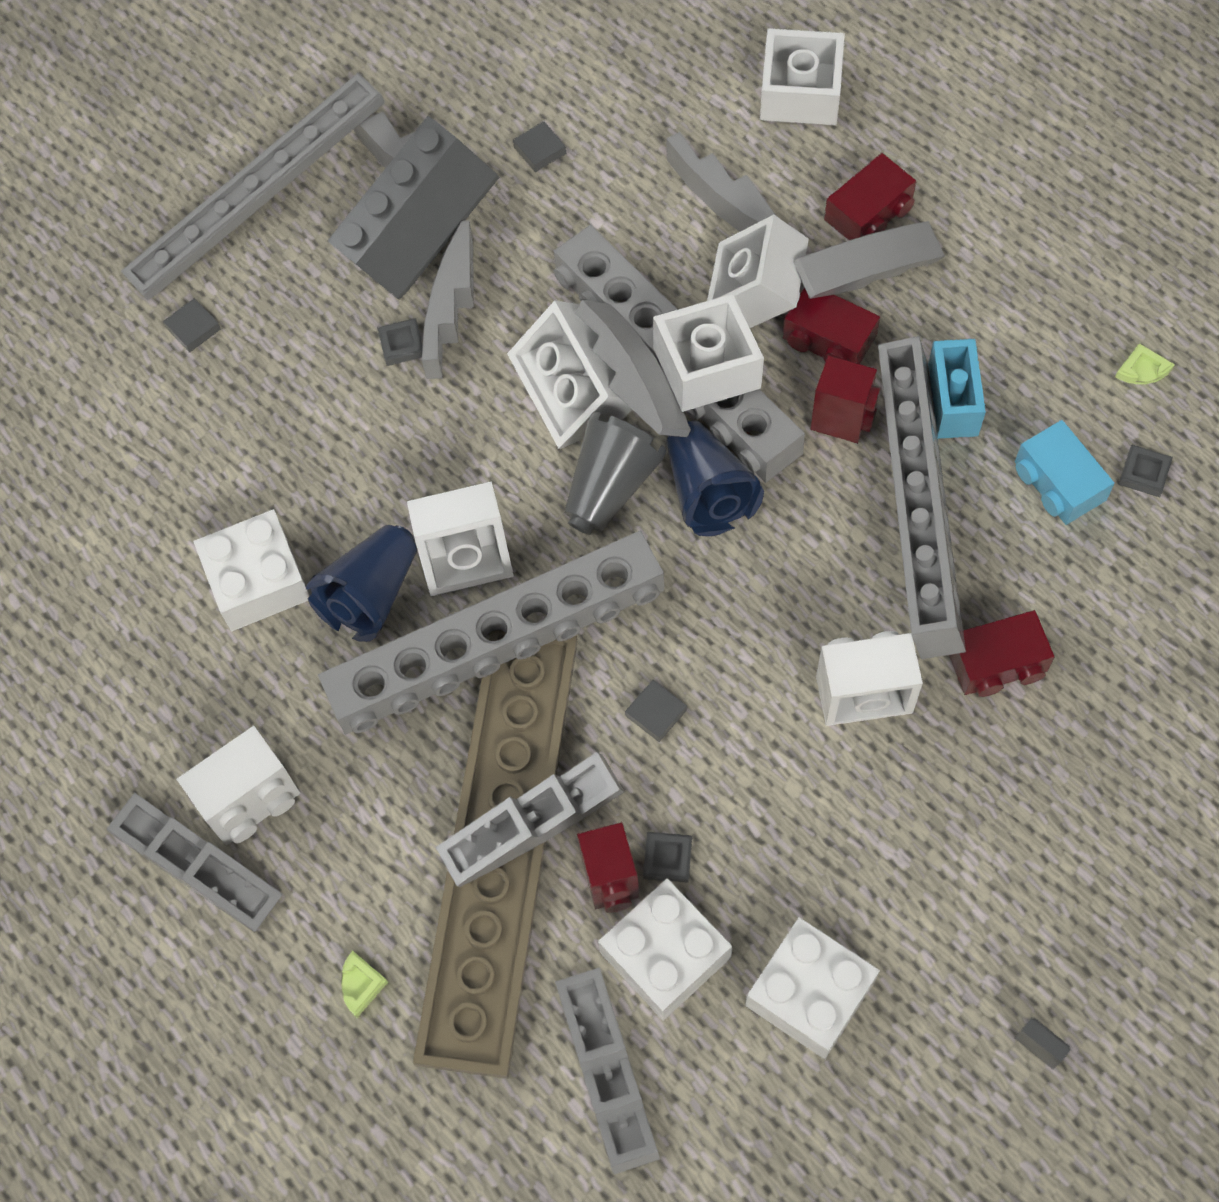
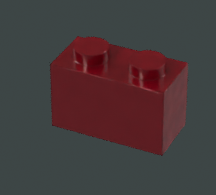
[824,153,917,241]
[783,287,881,364]
[810,355,881,444]
[949,610,1055,697]
[577,822,639,913]

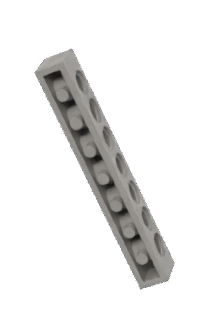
[553,224,805,483]
[878,336,966,659]
[317,530,664,735]

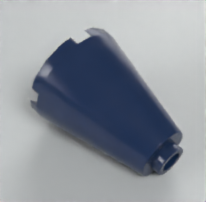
[666,421,764,537]
[306,525,417,642]

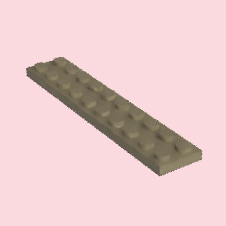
[413,630,578,1079]

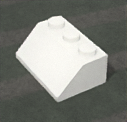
[507,300,632,449]

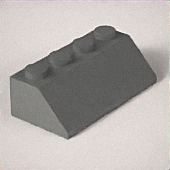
[327,116,500,300]

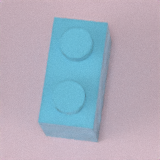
[928,339,986,439]
[1015,420,1115,525]

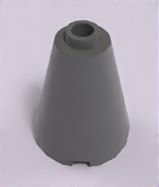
[564,412,666,535]

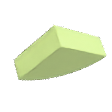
[1115,343,1175,384]
[341,950,388,1018]

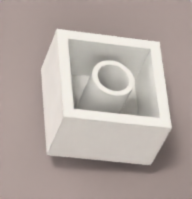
[760,29,845,125]
[707,215,809,328]
[653,294,764,412]
[407,481,514,596]
[193,509,310,632]
[816,631,923,726]
[177,726,300,846]
[598,878,732,1021]
[745,918,880,1059]

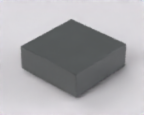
[513,121,567,172]
[163,298,221,353]
[377,318,423,366]
[1118,445,1173,498]
[625,680,687,742]
[643,832,692,883]
[1014,1018,1071,1069]

